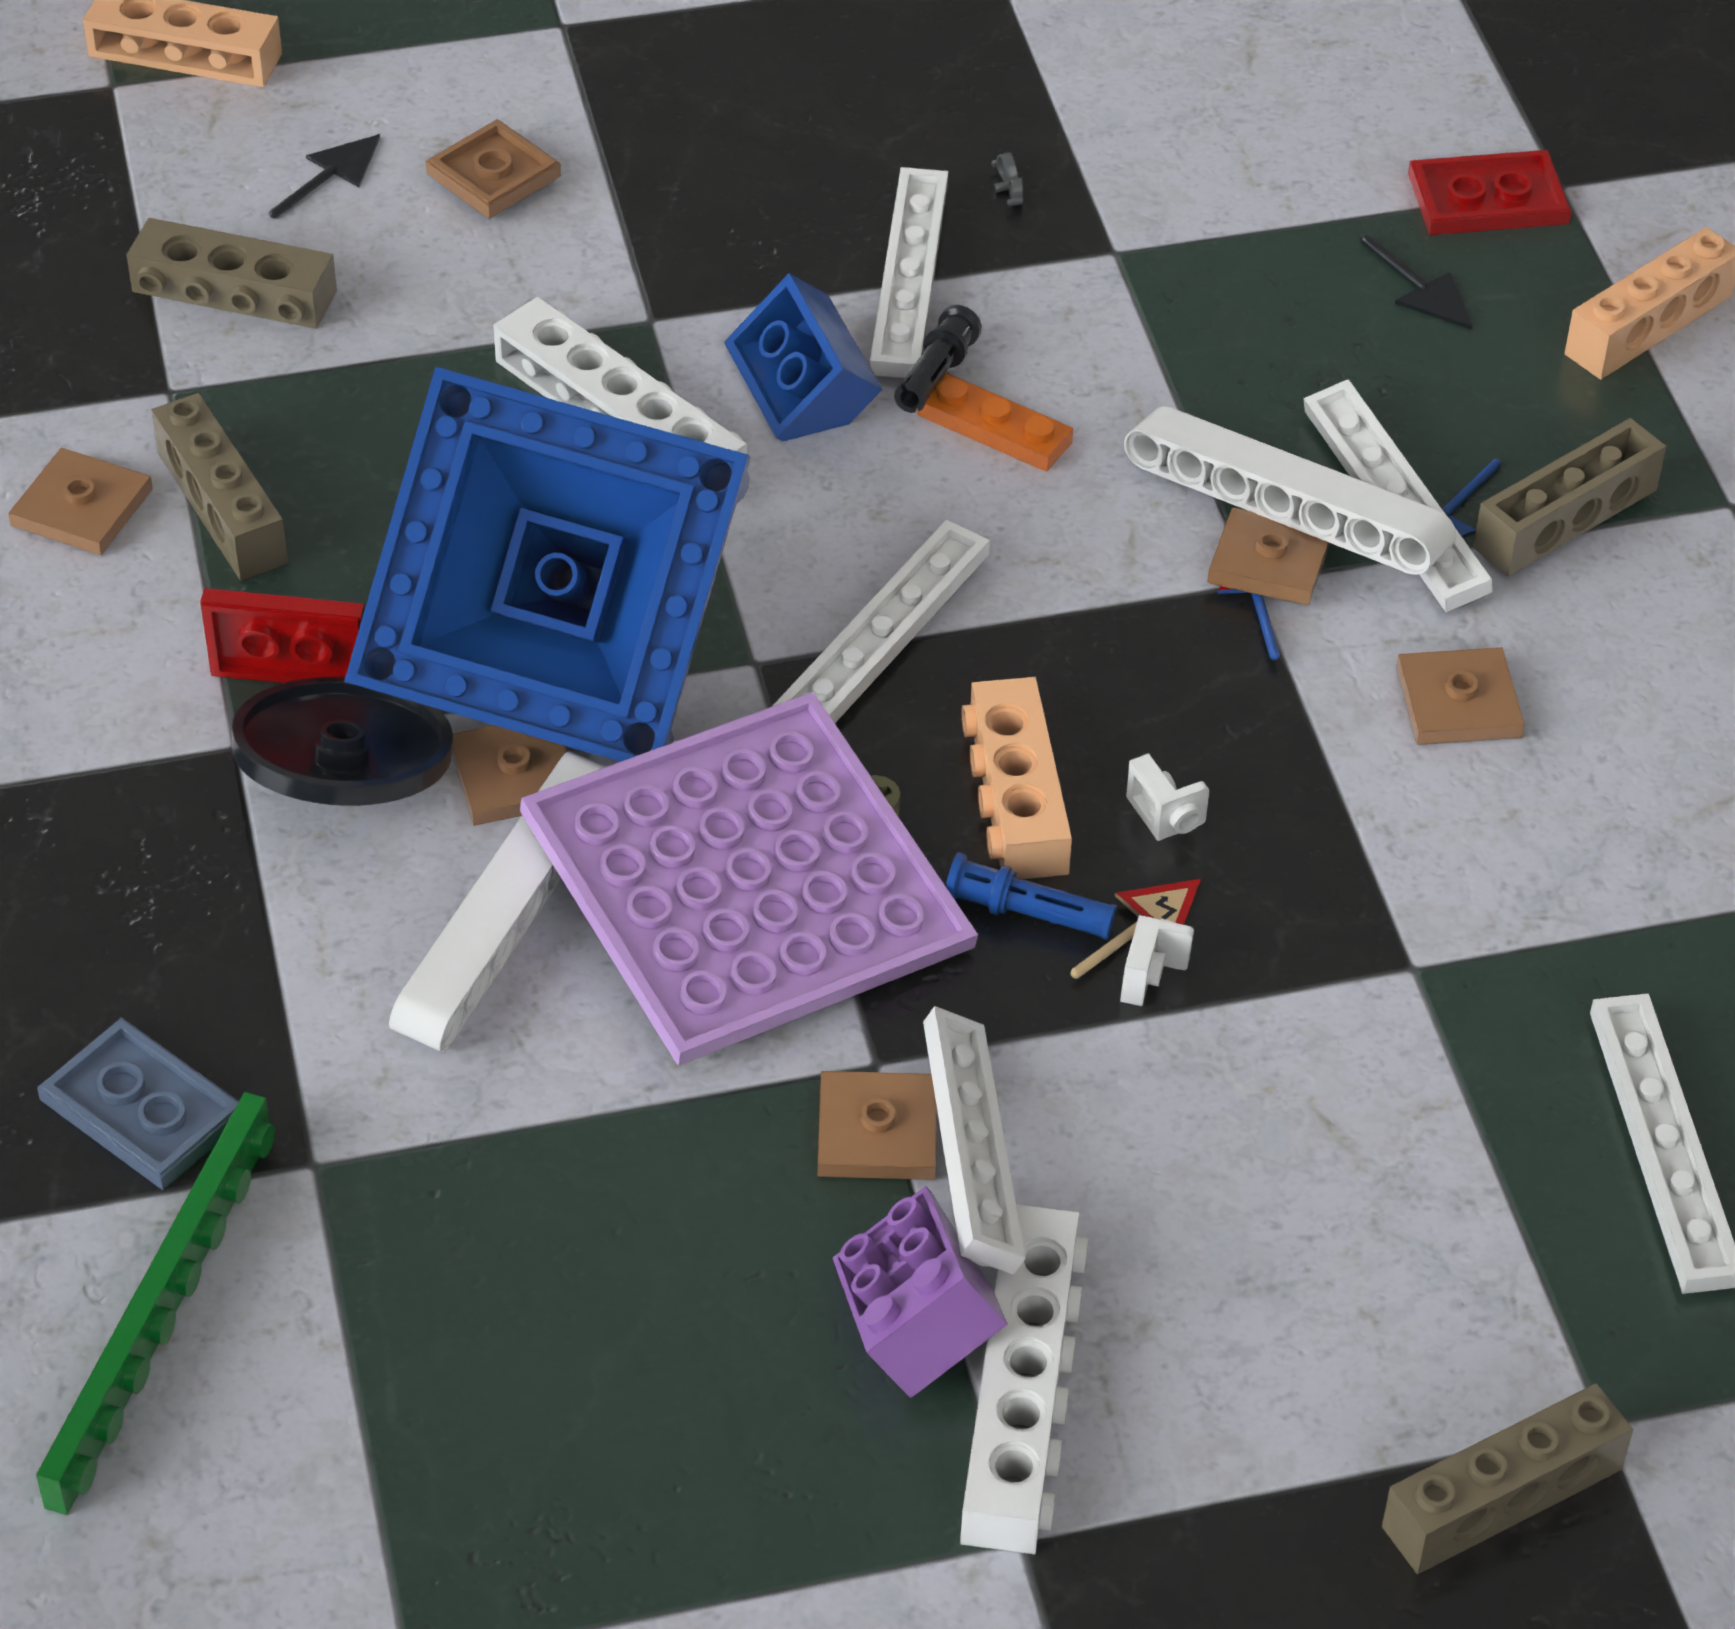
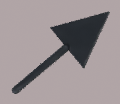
[269,134,380,218]
[1360,234,1472,329]

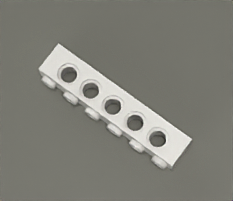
[493,296,747,454]
[960,1204,1089,1554]

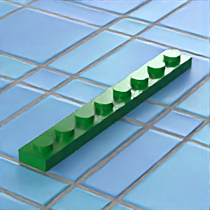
[36,1092,275,1515]

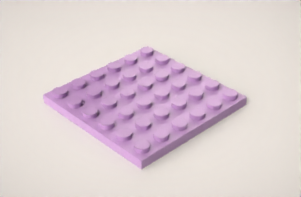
[520,692,978,1066]

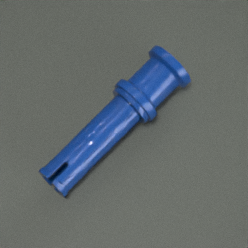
[946,852,1117,940]

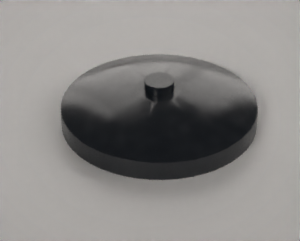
[231,677,453,806]

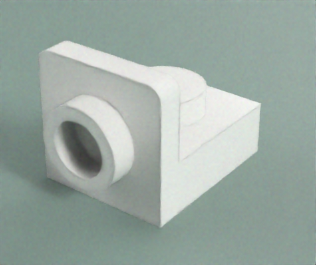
[1126,753,1209,841]
[1120,915,1194,1006]

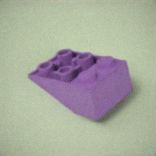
[832,1186,1007,1398]

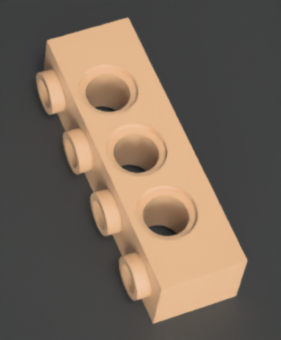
[83,0,282,87]
[1564,227,1735,380]
[962,677,1072,879]

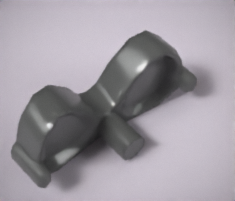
[991,152,1023,206]

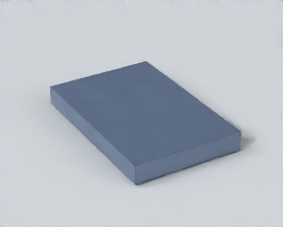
[37,1017,239,1190]

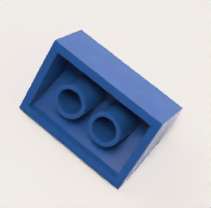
[724,273,883,441]

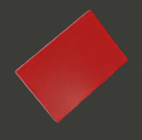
[1408,150,1571,235]
[200,588,365,683]

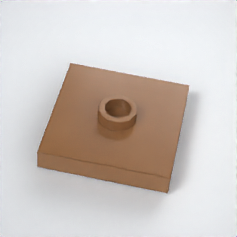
[426,119,561,219]
[8,447,153,555]
[1207,507,1330,605]
[1396,647,1525,745]
[452,725,567,826]
[817,1071,937,1180]

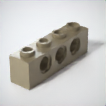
[127,217,337,329]
[151,392,288,581]
[1473,418,1667,577]
[1382,1383,1633,1575]

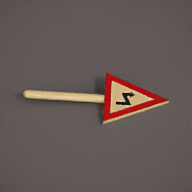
[1070,879,1201,979]

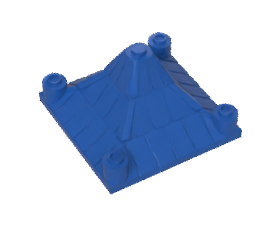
[344,366,751,762]

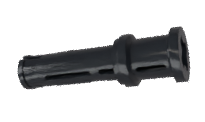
[894,305,982,413]

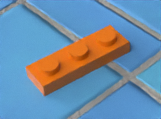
[917,373,1073,472]

